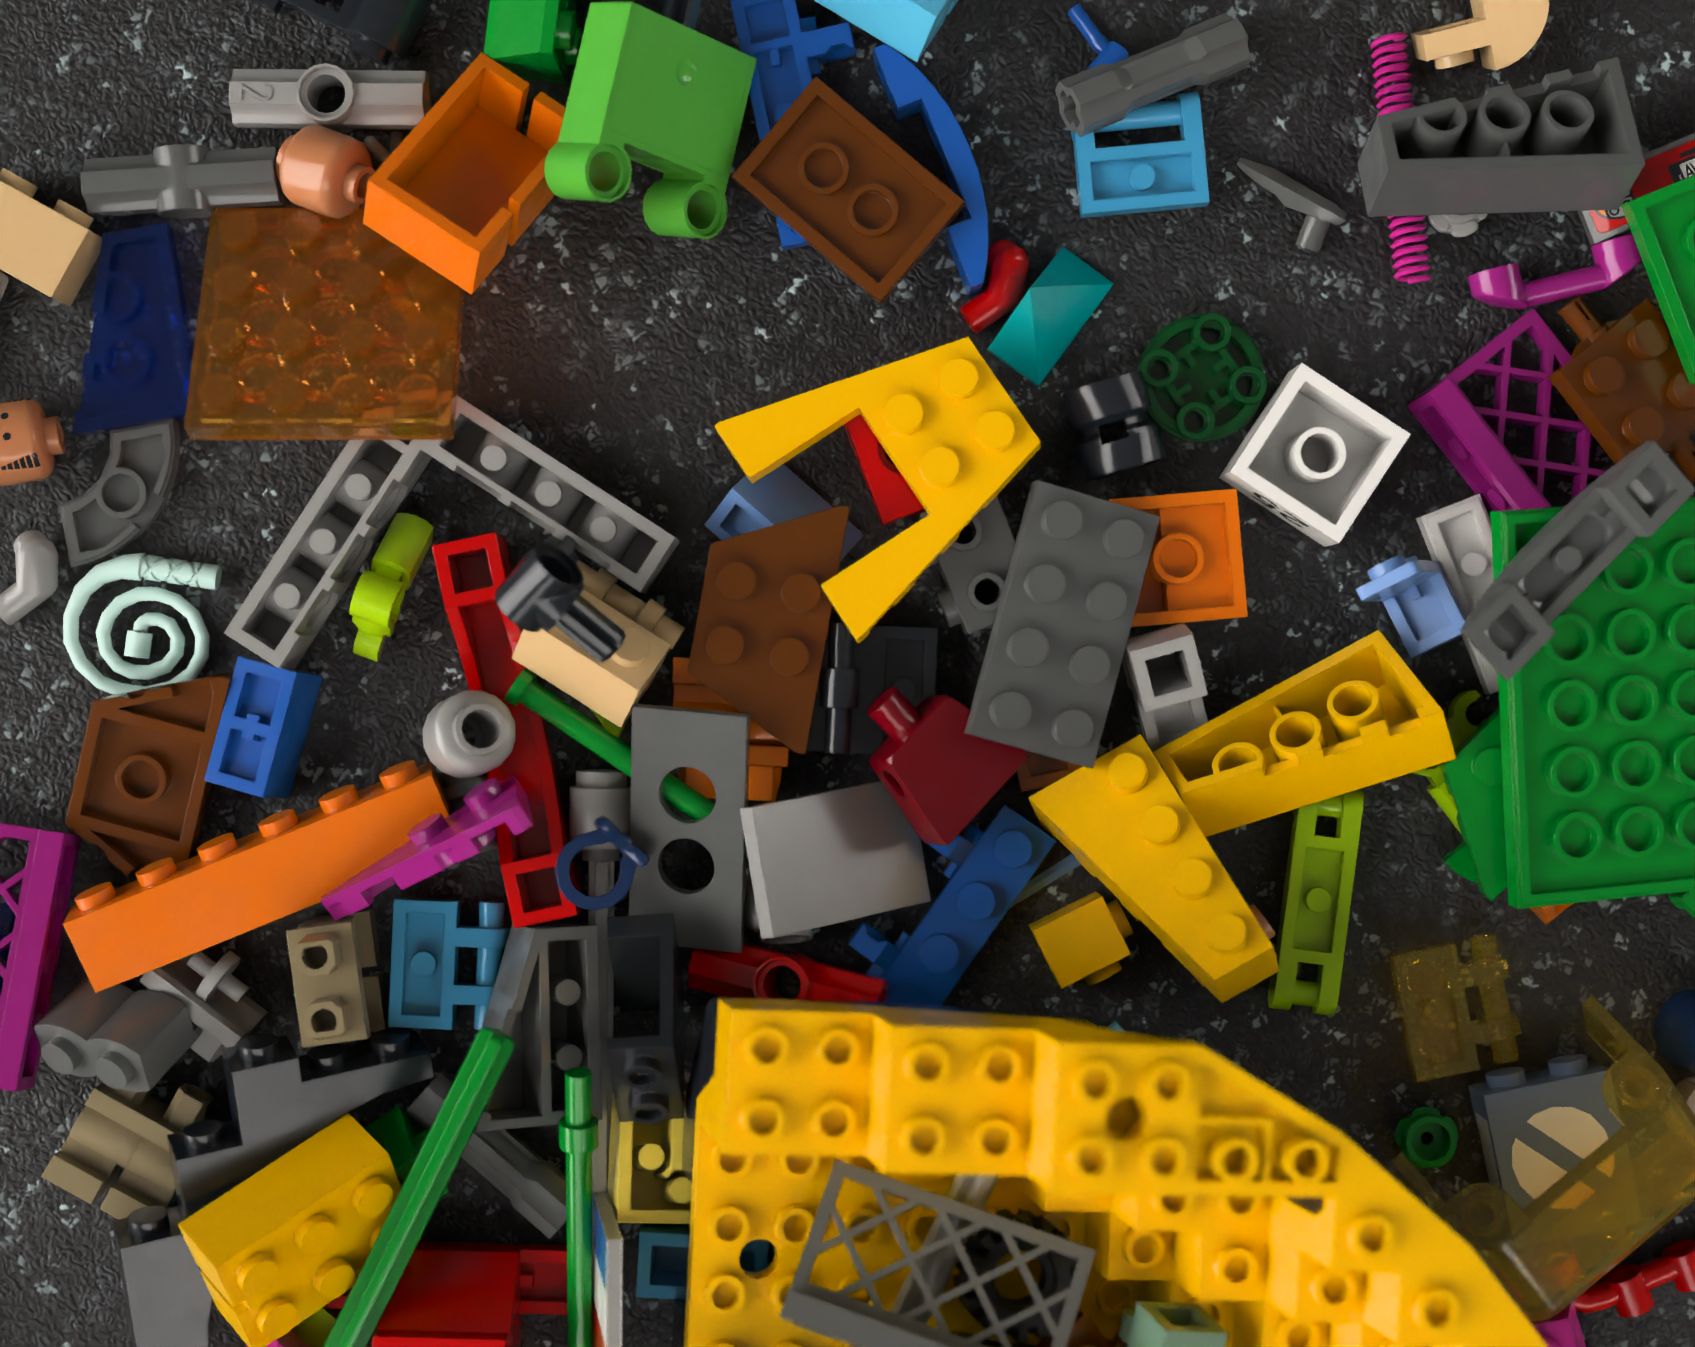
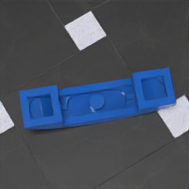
[873,43,989,297]

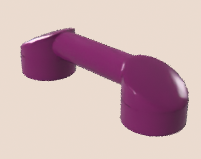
[1467,234,1642,310]

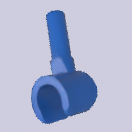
[1067,4,1129,69]

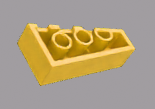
[1153,630,1456,837]
[1028,734,1279,1003]

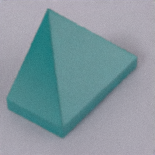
[987,247,1114,387]

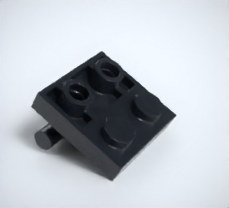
[806,623,938,754]

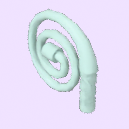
[63,552,222,695]

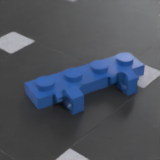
[730,0,857,251]
[848,803,1056,1005]

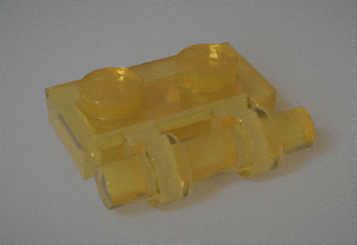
[1387,933,1521,1082]

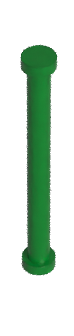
[504,668,748,857]

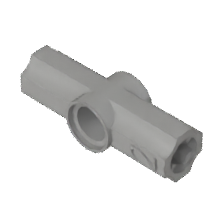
[229,63,432,134]

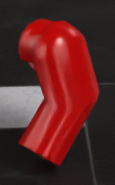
[959,239,1030,334]

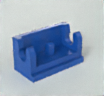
[204,656,323,798]

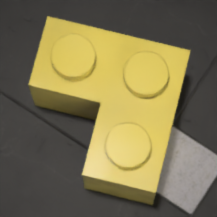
[607,1091,692,1224]

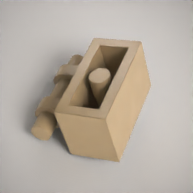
[512,560,686,728]

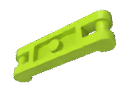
[1268,789,1364,1016]

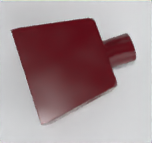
[867,686,1029,846]

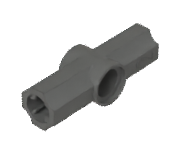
[80,144,285,219]

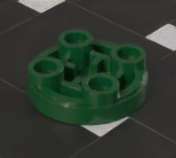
[1137,313,1267,443]

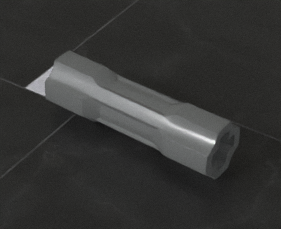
[1055,13,1251,137]
[405,1069,566,1239]

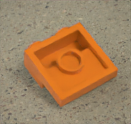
[1107,489,1248,628]

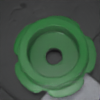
[1395,1106,1458,1169]

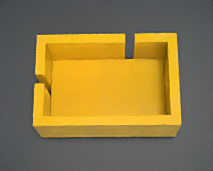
[178,1113,421,1347]

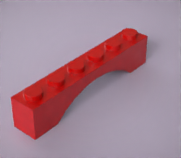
[432,532,584,929]

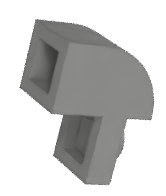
[1122,623,1208,753]

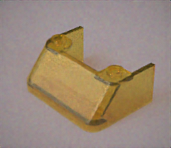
[1392,996,1695,1321]

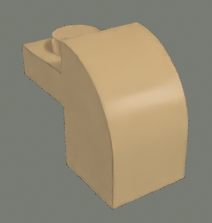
[1411,0,1549,70]

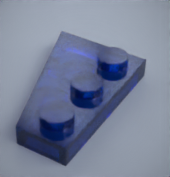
[73,223,205,436]

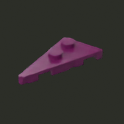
[321,775,533,921]

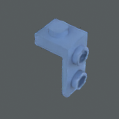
[1356,554,1467,658]

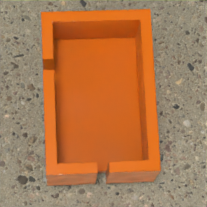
[363,52,566,295]

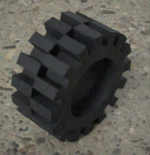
[952,1209,1078,1342]

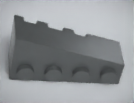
[1357,57,1645,217]

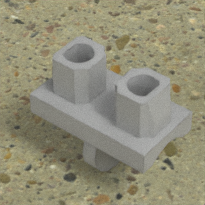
[139,950,268,1062]

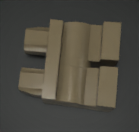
[286,908,390,1048]
[41,1083,215,1220]

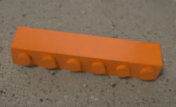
[63,760,454,993]

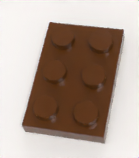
[732,76,965,305]

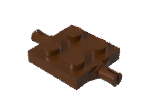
[1548,295,1695,482]

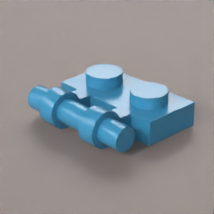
[388,897,510,1030]

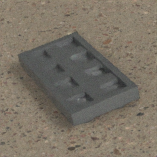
[964,480,1160,768]

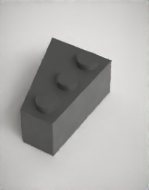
[474,920,602,1132]

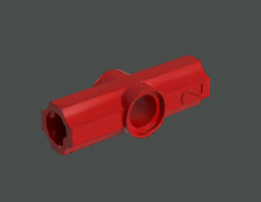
[688,943,888,1003]

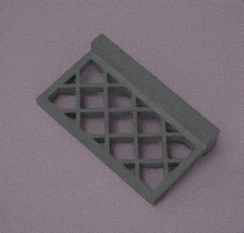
[779,1159,1096,1347]

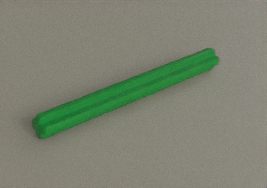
[323,1026,515,1347]

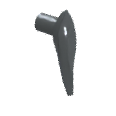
[1237,157,1346,253]

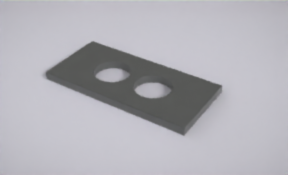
[629,703,750,953]

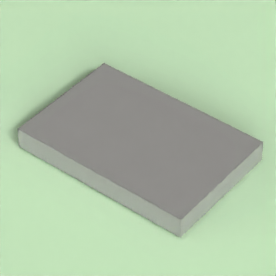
[740,781,931,938]

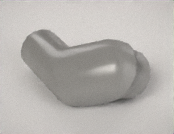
[0,530,58,626]

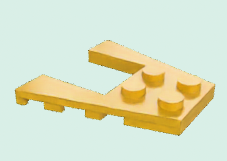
[714,337,1041,643]

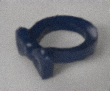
[554,815,650,910]

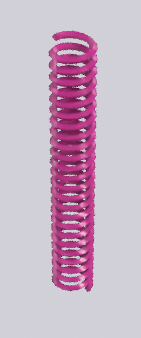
[1370,32,1432,284]

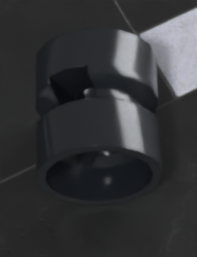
[1062,371,1167,482]

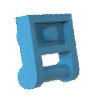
[1071,92,1210,218]

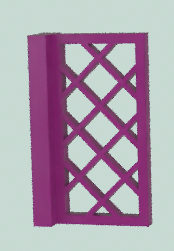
[1407,308,1607,514]
[0,823,82,1092]

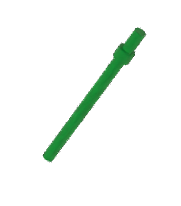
[559,1067,599,1347]

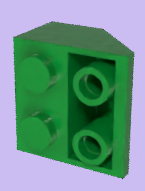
[484,0,587,84]

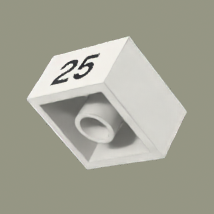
[1219,363,1411,547]

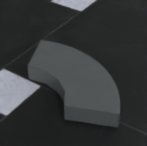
[59,419,180,568]

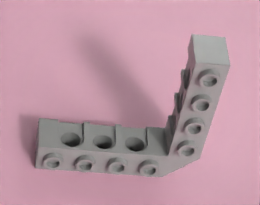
[224,395,680,669]

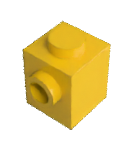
[1029,891,1134,989]

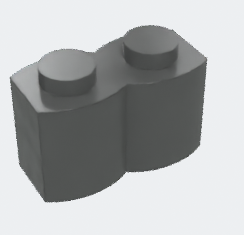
[34,977,196,1092]

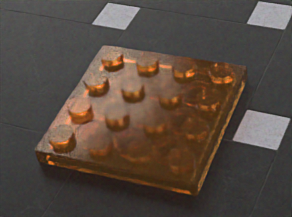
[184,208,464,440]

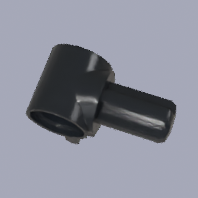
[495,535,626,662]

